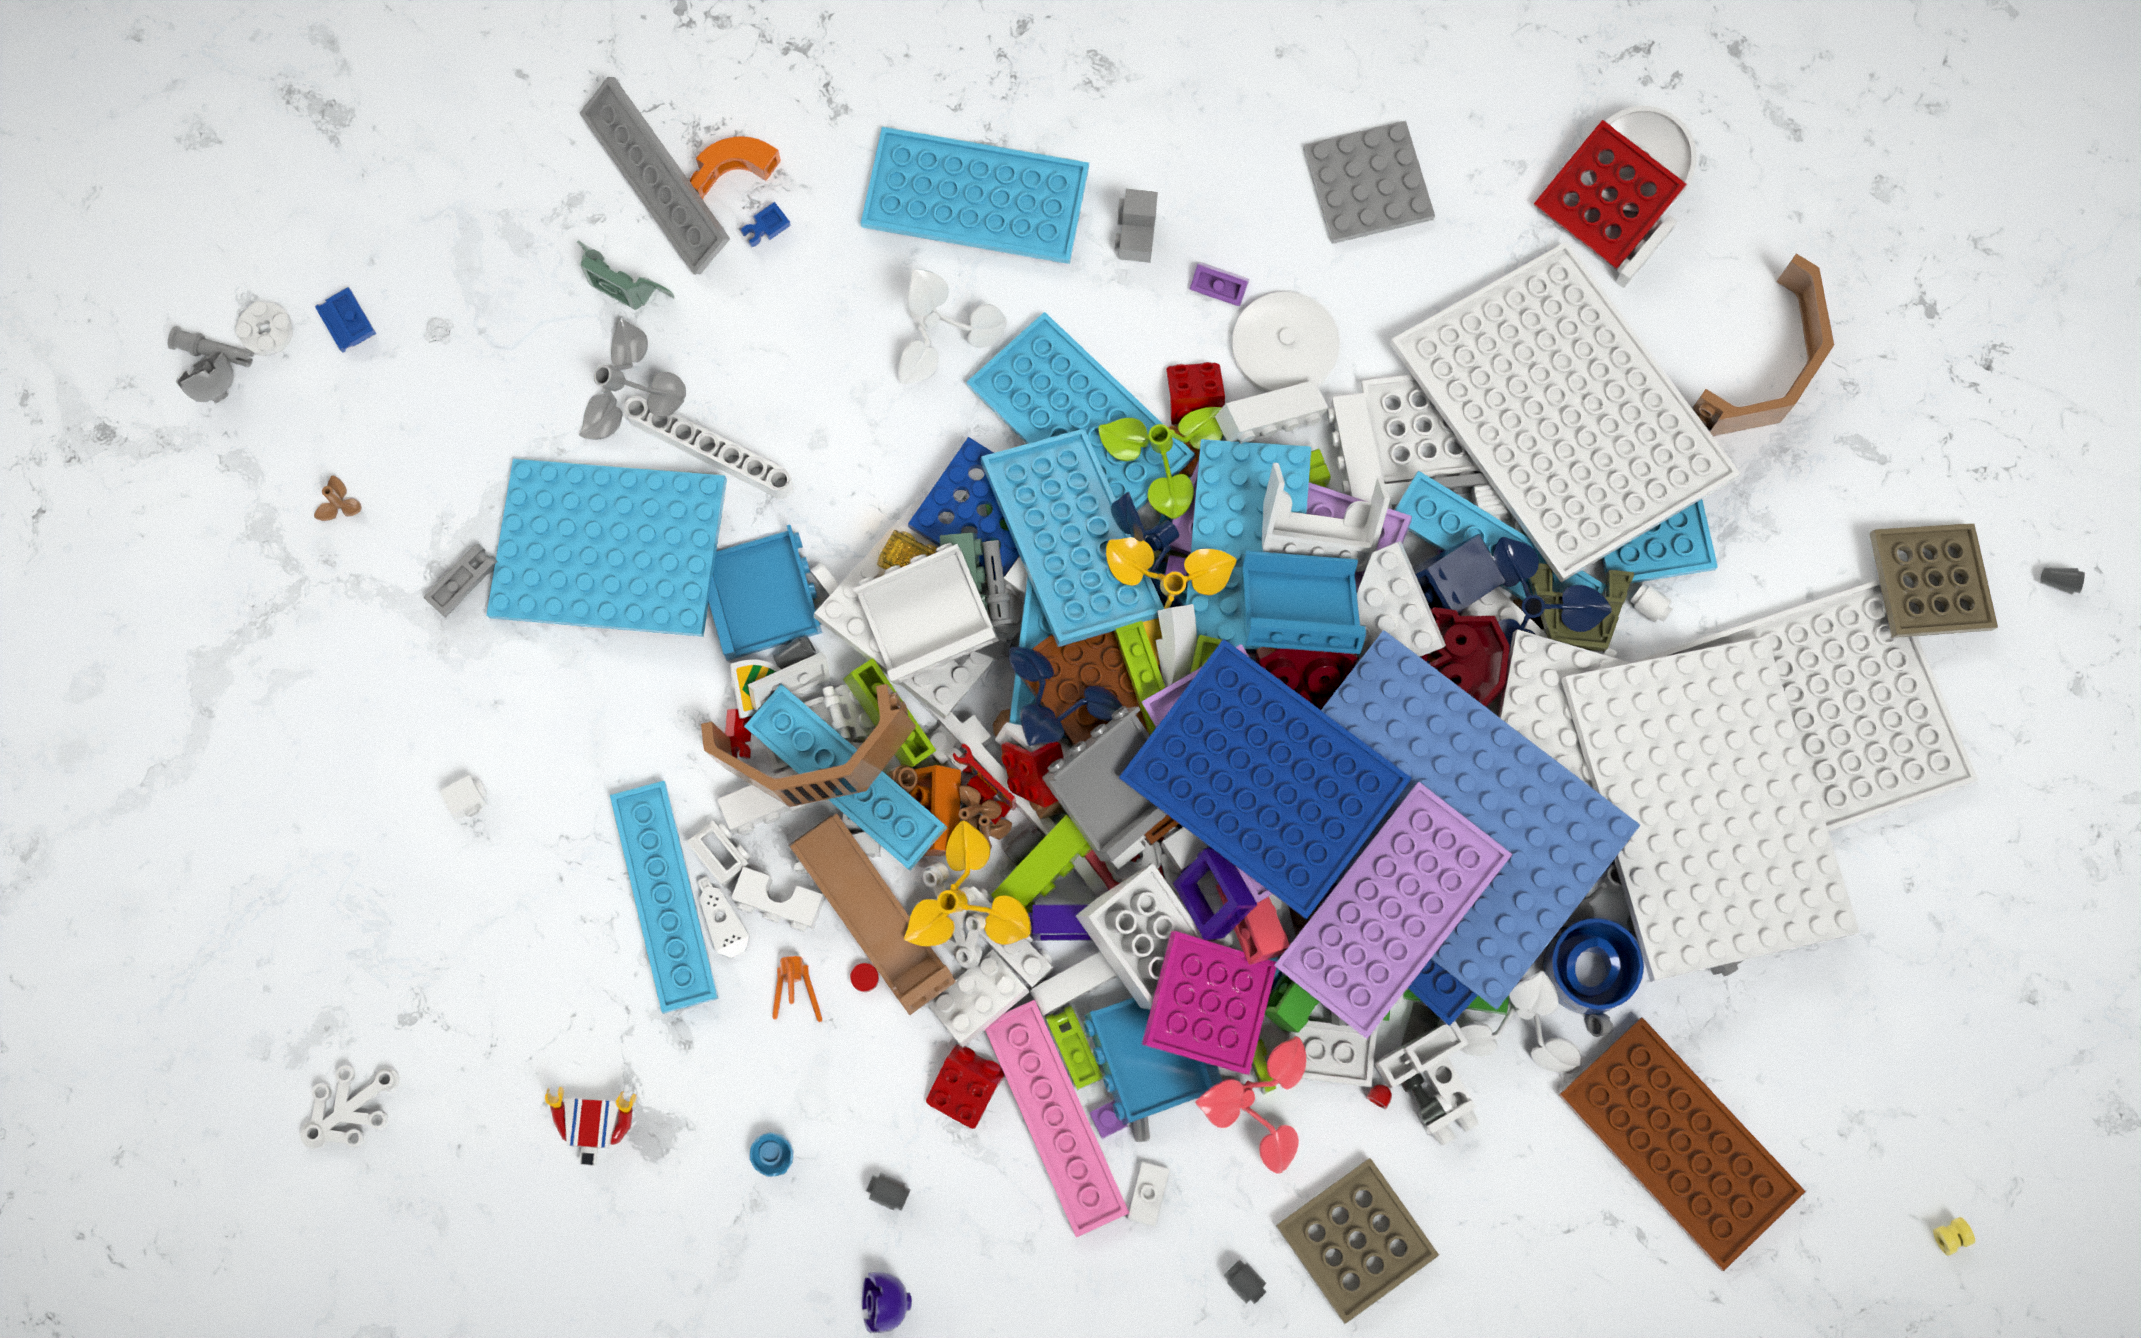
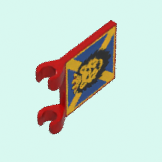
[953,744,1017,811]

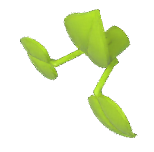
[1098,407,1224,519]

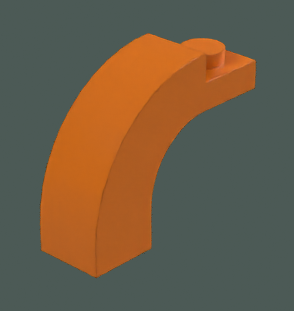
[690,136,781,200]

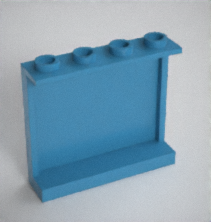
[708,525,823,661]
[1241,551,1366,654]
[1083,998,1222,1125]

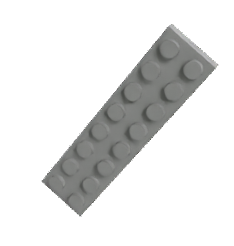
[579,77,730,275]

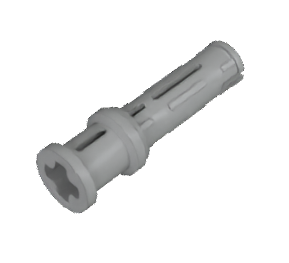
[167,326,254,368]
[982,540,1014,626]

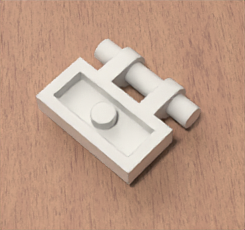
[822,684,876,741]

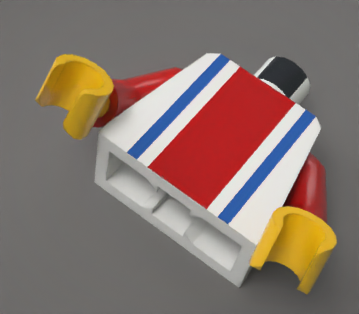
[545,1087,637,1166]

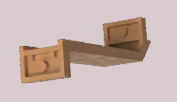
[788,813,956,1016]

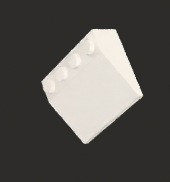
[1076,863,1204,1009]

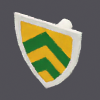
[730,659,782,718]

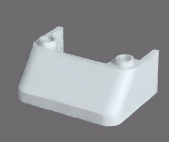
[1262,463,1390,572]

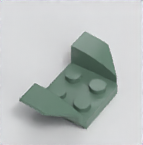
[577,240,675,310]

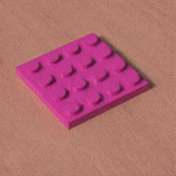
[1142,931,1276,1075]

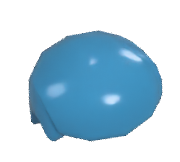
[750,1132,794,1177]

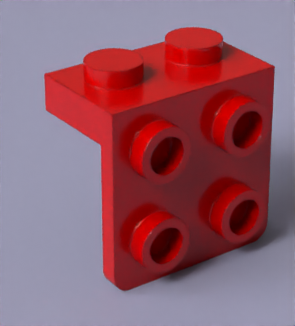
[1166,362,1225,425]
[1001,742,1064,808]
[926,1044,1005,1129]

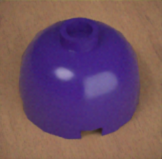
[862,1272,912,1333]

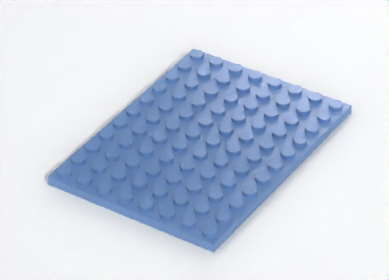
[1321,630,1641,1010]

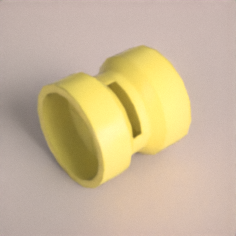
[1933,1217,1976,1256]

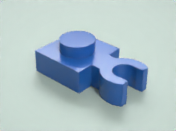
[741,202,791,247]

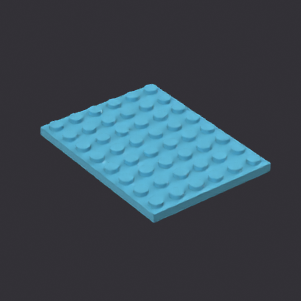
[486,459,727,637]

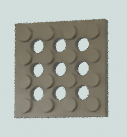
[1869,523,1998,638]
[1275,1158,1440,1324]

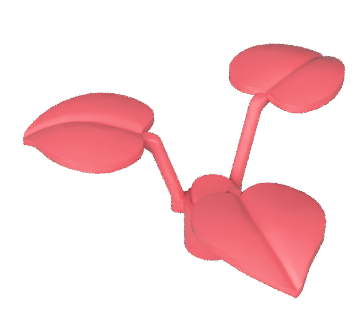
[1195,1036,1306,1174]

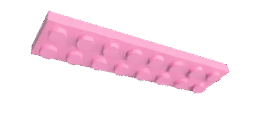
[985,1000,1129,1238]

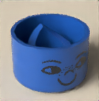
[1543,918,1644,1015]

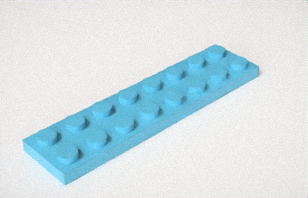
[1395,471,1606,601]
[744,684,947,871]
[610,781,719,1014]

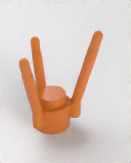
[772,956,823,1022]

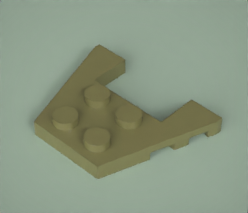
[1528,563,1634,652]

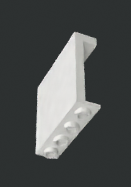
[853,543,999,685]

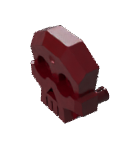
[1420,607,1510,708]
[1256,647,1358,710]

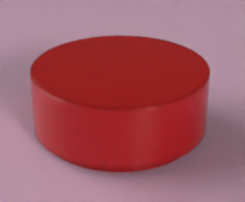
[850,963,879,993]

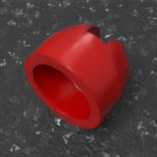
[1366,1084,1392,1109]

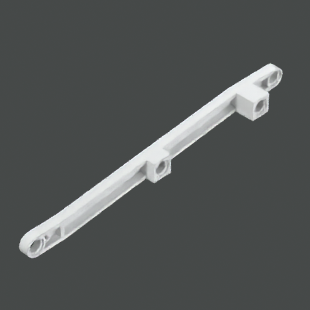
[810,563,1109,899]

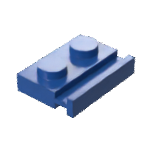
[315,287,377,353]

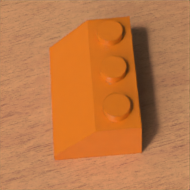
[908,765,961,856]

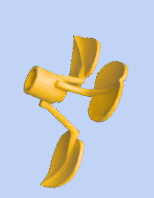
[1106,538,1237,665]
[904,821,1031,946]

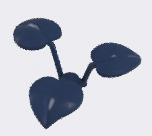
[1111,492,1184,608]
[1493,537,1612,664]
[1008,647,1123,746]

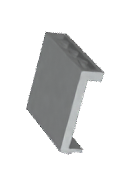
[1042,706,1167,861]

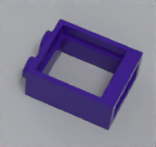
[1173,847,1258,940]
[1028,905,1093,941]

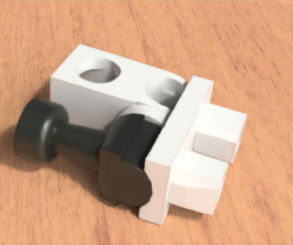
[1401,1057,1479,1146]

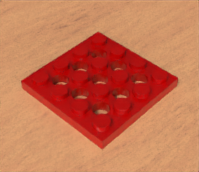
[1533,119,1687,270]

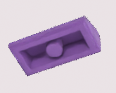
[1189,262,1250,307]

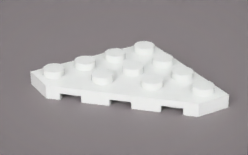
[1355,541,1446,666]

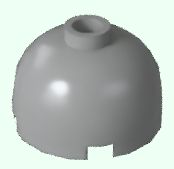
[176,352,234,403]

